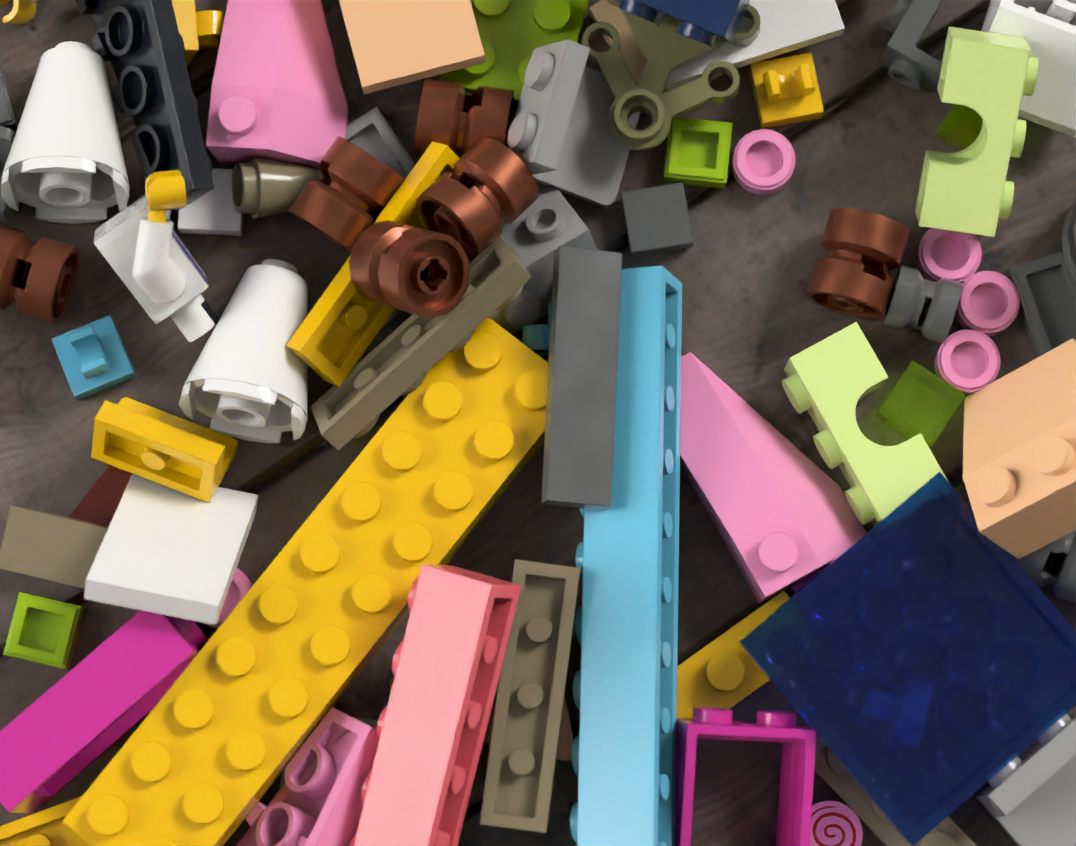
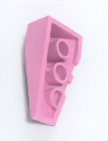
[206,0,350,168]
[680,352,871,604]
[236,708,379,846]

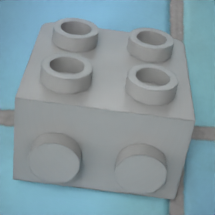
[506,39,640,206]
[468,182,598,335]
[976,709,1076,846]

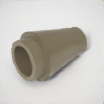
[232,156,323,219]

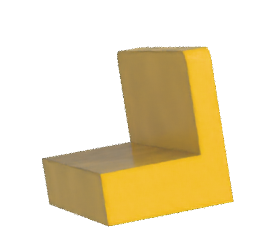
[91,397,238,503]

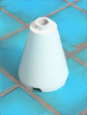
[1,41,130,224]
[178,259,308,443]

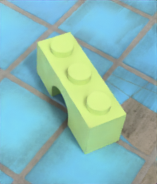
[915,27,1039,237]
[782,322,953,534]

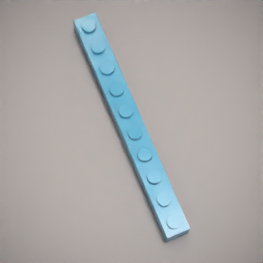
[570,266,682,846]

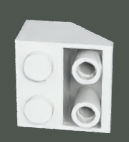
[981,0,1076,138]

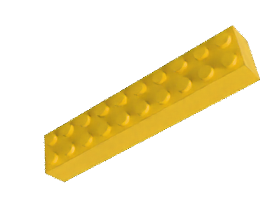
[62,317,548,846]

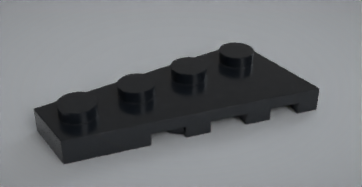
[76,0,214,210]

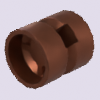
[414,78,514,159]
[288,136,405,252]
[416,138,539,259]
[806,207,909,320]
[349,220,470,318]
[0,224,80,325]

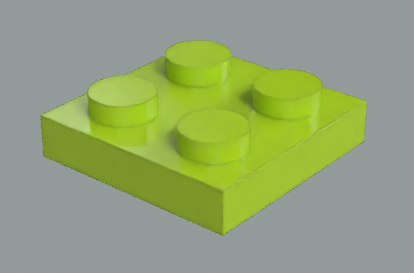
[439,0,589,107]

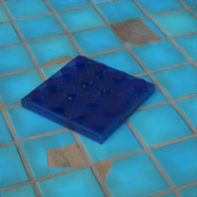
[738,472,1076,846]

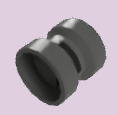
[882,265,962,344]

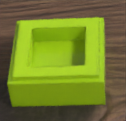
[663,117,733,189]
[3,592,85,670]

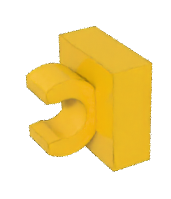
[172,0,224,66]
[749,52,824,129]

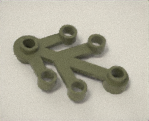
[582,0,760,151]

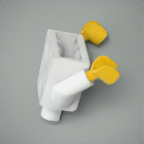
[93,170,219,342]

